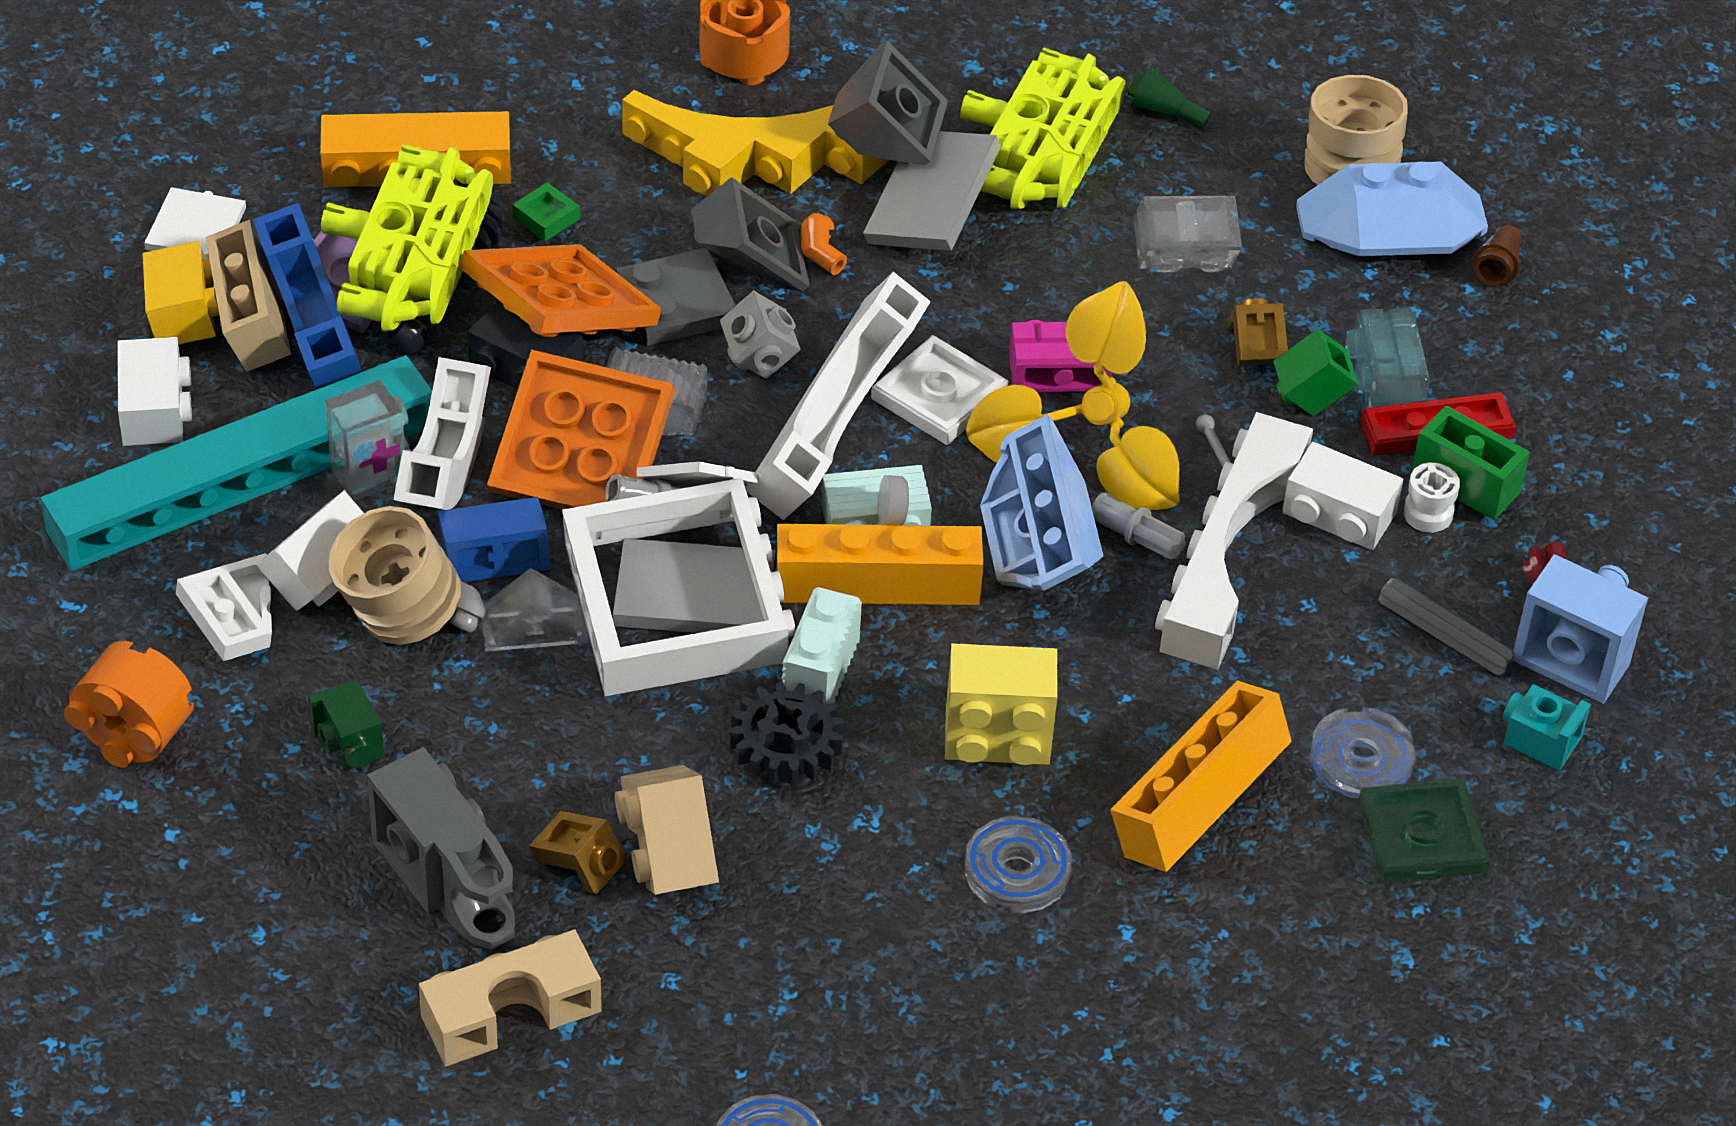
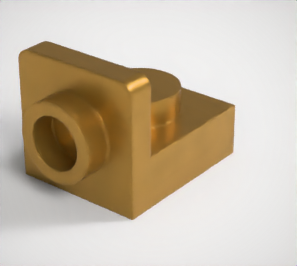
[1227,298,1288,366]
[529,811,626,894]

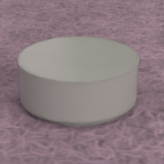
[878,475,909,525]

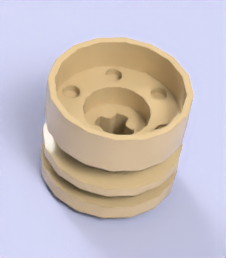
[1304,75,1408,185]
[328,506,461,645]

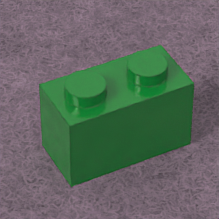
[1411,405,1530,520]

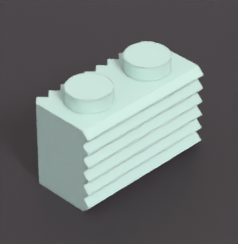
[821,465,932,526]
[781,587,862,705]

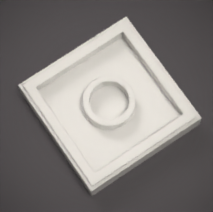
[871,335,1009,445]

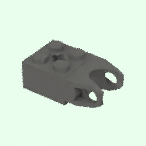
[367,747,515,950]

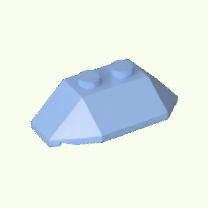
[1296,162,1488,256]
[980,414,1103,591]

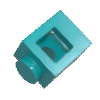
[1502,684,1591,771]

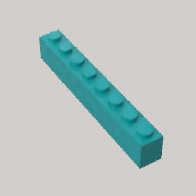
[40,355,432,571]

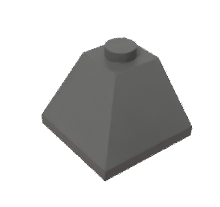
[828,40,948,165]
[691,177,809,292]

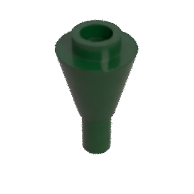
[1127,66,1211,128]

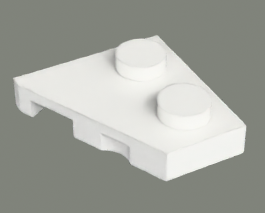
[176,553,272,661]

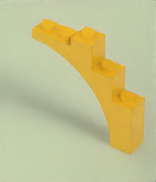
[622,90,889,197]

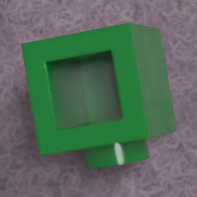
[1273,329,1359,417]

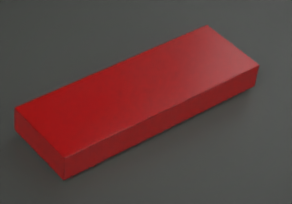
[1360,392,1516,455]

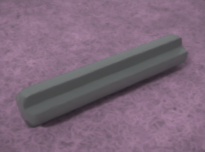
[1379,578,1515,676]

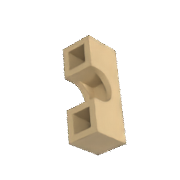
[419,929,601,1067]

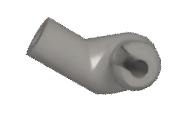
[450,582,486,633]

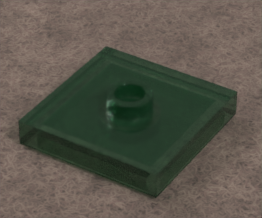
[1359,778,1490,883]

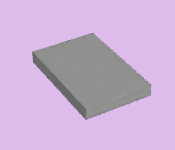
[863,131,1001,251]
[613,538,776,633]

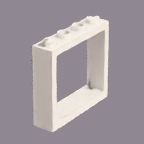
[562,478,796,696]

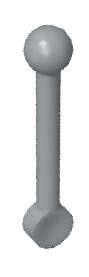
[1195,414,1231,468]

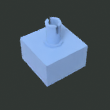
[1513,554,1648,704]

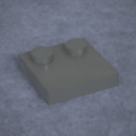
[617,248,736,346]

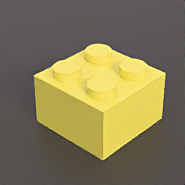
[945,643,1057,765]

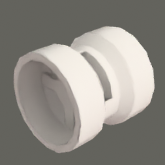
[1404,462,1460,533]

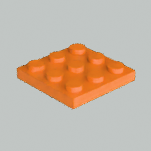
[460,244,662,337]
[487,350,676,510]

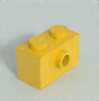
[143,240,219,345]

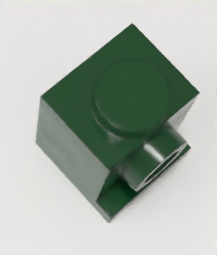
[308,679,384,771]

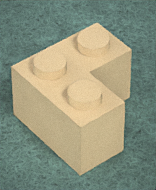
[615,765,719,895]

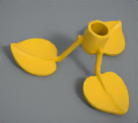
[966,281,1180,510]

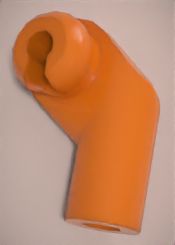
[801,213,847,276]

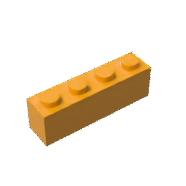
[320,111,511,188]
[776,524,983,605]
[1110,681,1292,872]

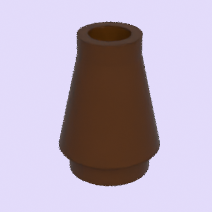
[1472,225,1522,287]

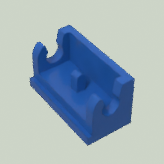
[438,497,550,582]

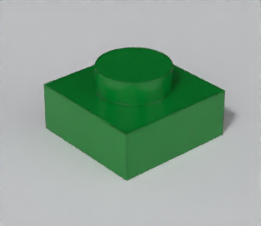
[513,182,580,242]

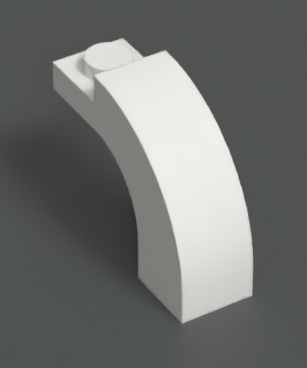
[393,357,491,510]

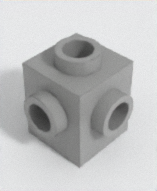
[720,290,801,379]

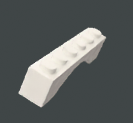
[745,272,931,520]
[1155,412,1313,670]

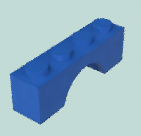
[253,203,363,390]

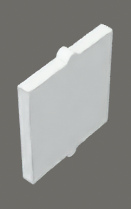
[144,187,246,259]
[636,461,758,487]

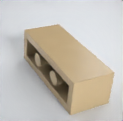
[205,220,291,372]

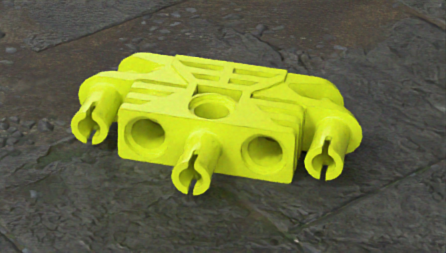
[960,48,1126,209]
[321,144,493,332]

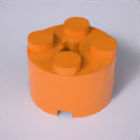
[699,0,790,85]
[64,641,194,768]

